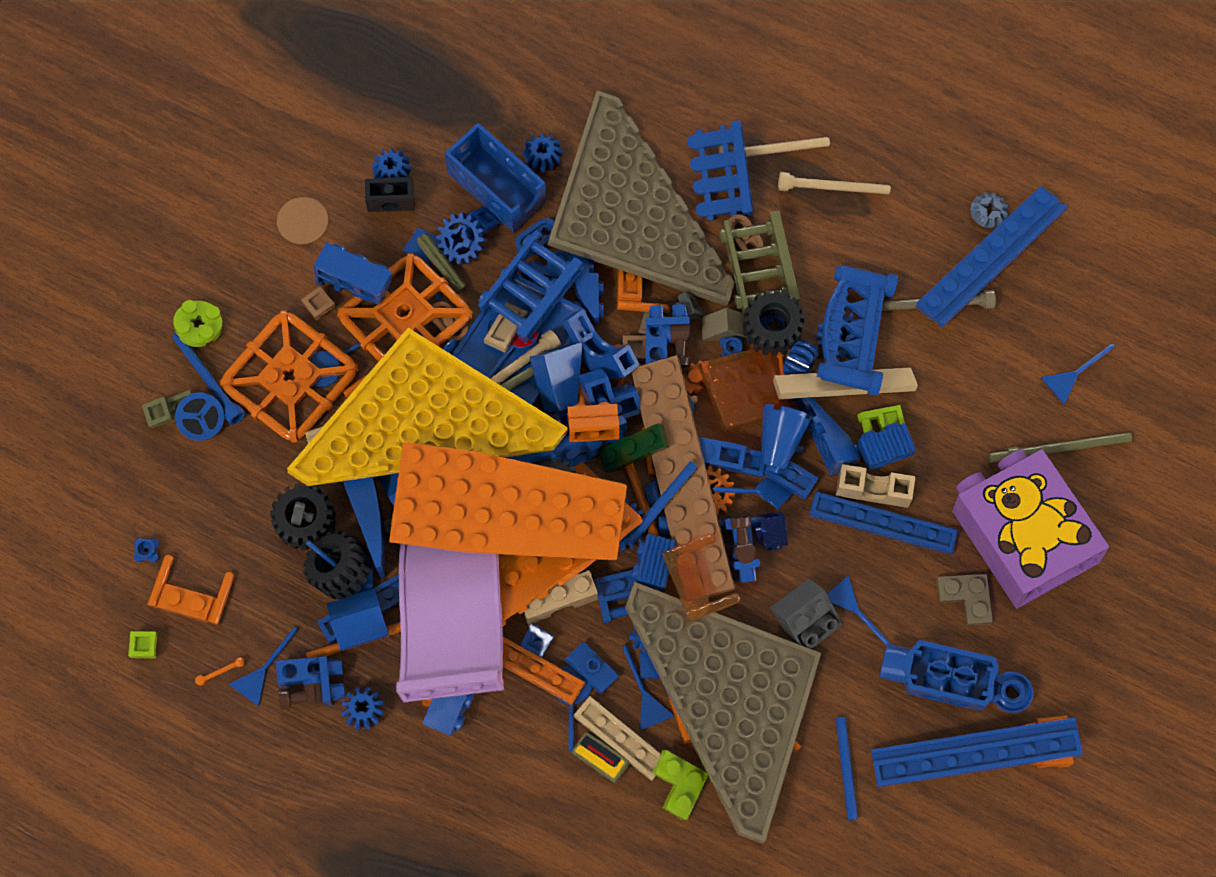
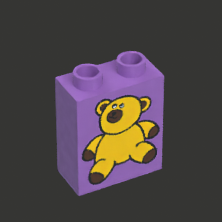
[952,449,1109,609]

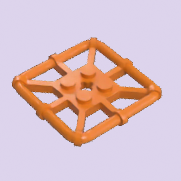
[337,253,473,362]
[220,310,359,443]

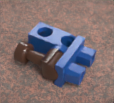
[646,304,691,368]
[723,517,760,582]
[276,656,346,709]

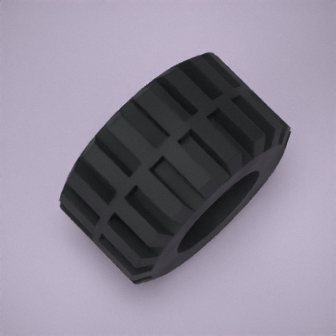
[742,290,805,356]
[270,483,336,550]
[303,530,372,599]

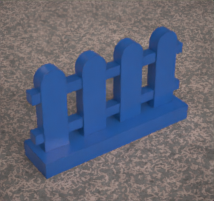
[687,120,754,222]

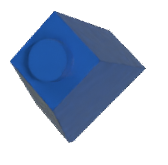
[530,342,582,415]

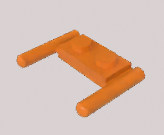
[617,269,669,314]
[147,555,235,625]

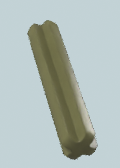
[417,233,466,294]

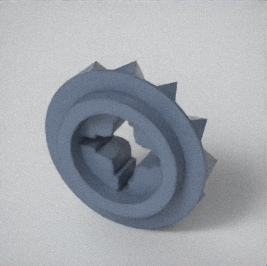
[970,192,1008,228]

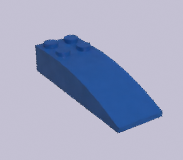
[343,477,386,579]

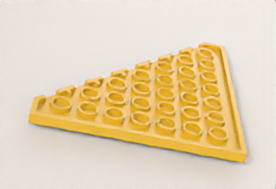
[287,328,568,486]

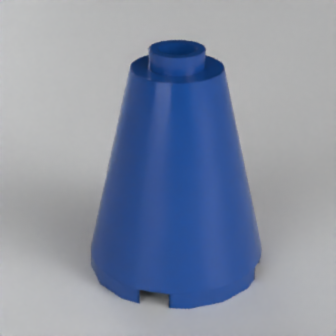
[761,404,812,474]

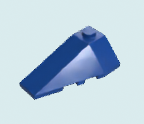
[794,397,861,476]

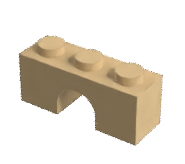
[835,464,915,508]
[523,571,598,625]

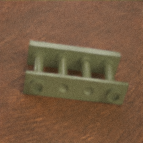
[719,211,800,313]

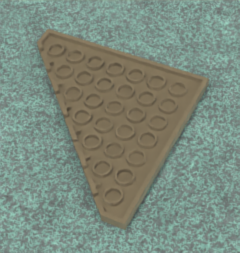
[547,90,734,306]
[625,582,821,844]

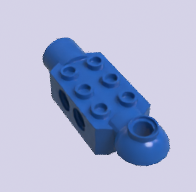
[879,640,1033,713]

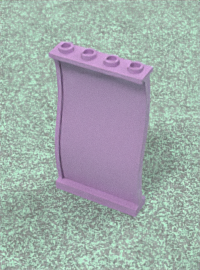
[397,544,504,702]

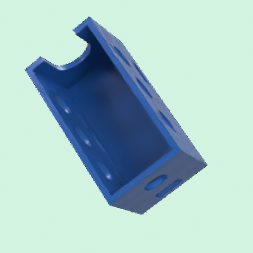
[445,123,546,233]

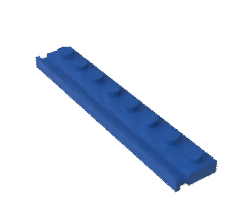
[916,186,1067,328]
[871,718,1083,788]

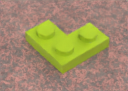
[652,750,708,820]

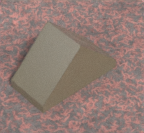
[701,308,747,342]

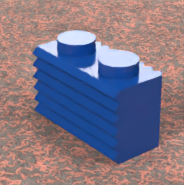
[857,423,916,471]
[631,534,676,593]

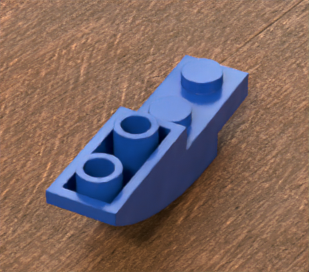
[570,253,603,326]
[698,437,765,478]

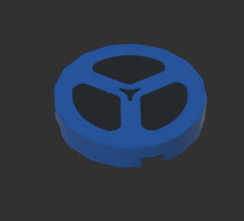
[175,392,224,441]

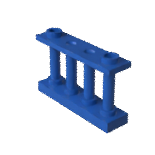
[478,230,584,344]

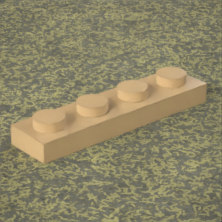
[574,696,661,781]

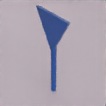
[1041,344,1115,405]
[827,576,891,645]
[229,627,298,707]
[622,645,674,731]

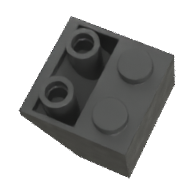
[770,578,843,649]

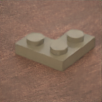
[936,574,993,626]

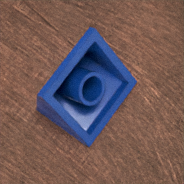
[327,588,389,651]

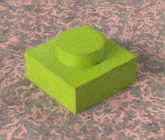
[128,631,158,658]

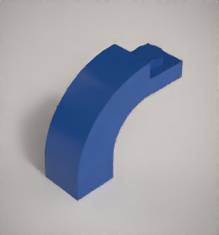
[562,309,640,379]

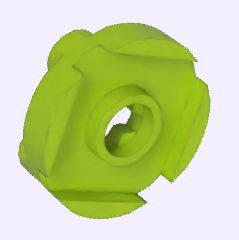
[173,300,222,347]

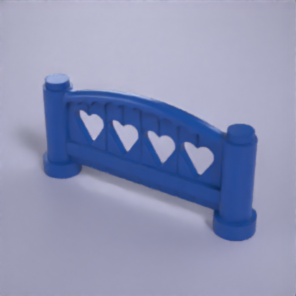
[816,265,898,396]

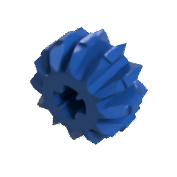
[523,132,563,174]
[371,148,412,179]
[783,340,818,375]
[341,687,384,730]

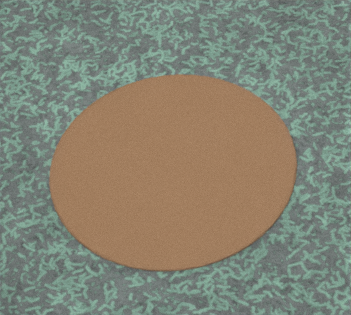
[277,197,328,244]

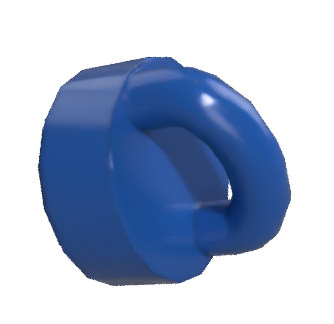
[644,479,661,506]

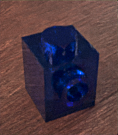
[755,512,788,551]

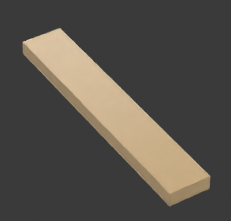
[773,368,918,399]

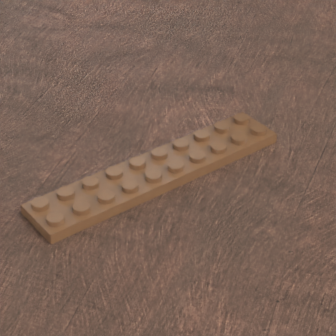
[632,355,736,602]

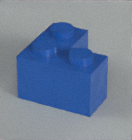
[578,368,641,419]

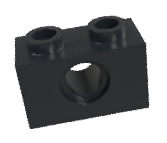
[365,177,415,212]

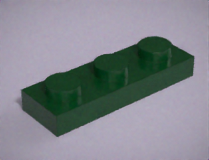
[599,423,669,473]

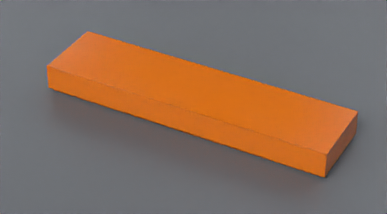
[502,637,585,706]

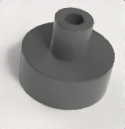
[291,501,314,528]

